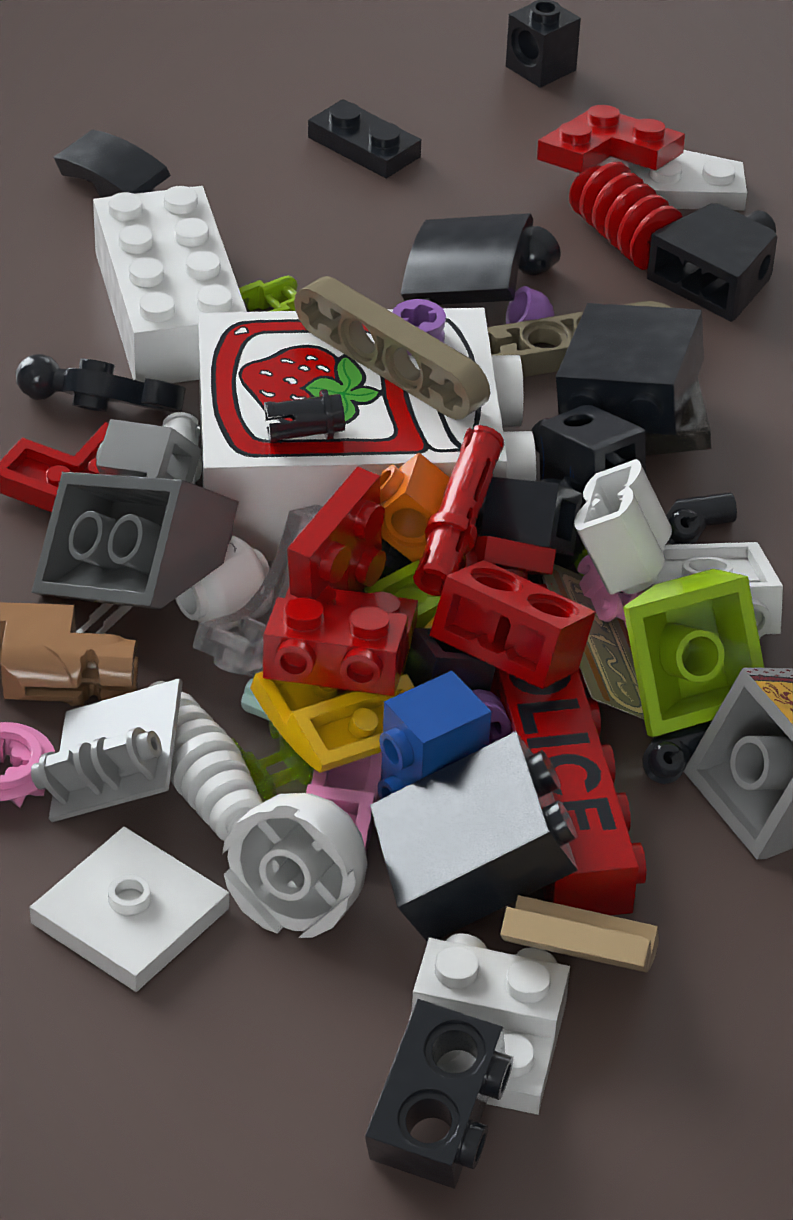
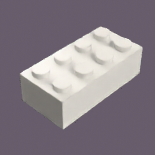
[93,186,247,383]

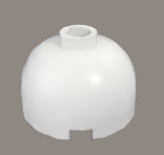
[223,793,367,938]

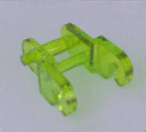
[230,721,314,800]

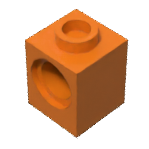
[380,453,450,562]

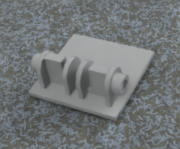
[31,679,183,822]

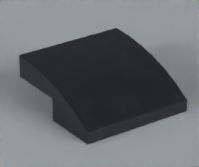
[401,213,534,305]

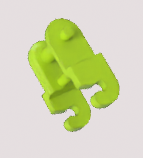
[239,275,298,312]

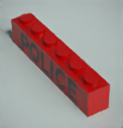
[490,583,647,916]

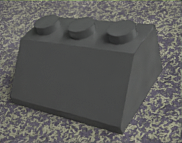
[31,472,239,610]

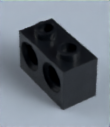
[365,999,513,1189]

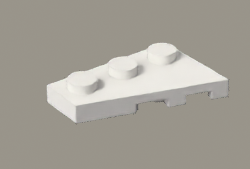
[597,150,747,211]

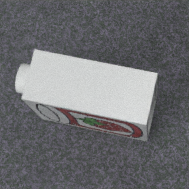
[198,308,536,561]

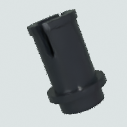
[264,389,345,443]

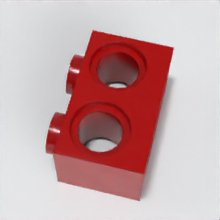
[429,560,596,689]

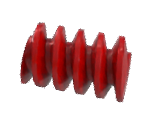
[569,162,683,270]

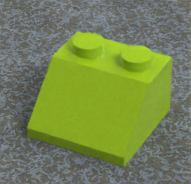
[623,569,764,737]

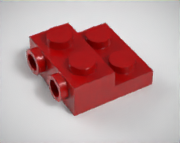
[263,586,418,696]

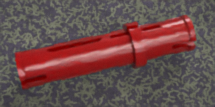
[413,425,505,597]

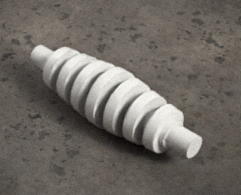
[149,681,263,841]

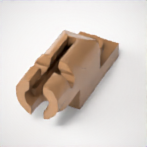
[0,602,138,706]

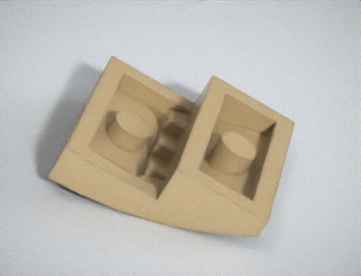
[500,895,659,973]

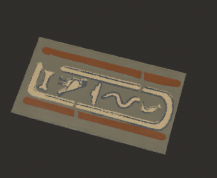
[543,564,644,719]

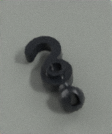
[16,354,186,412]

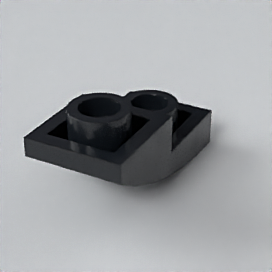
[53,130,171,198]

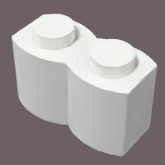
[574,459,672,594]

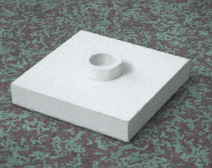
[30,827,229,992]

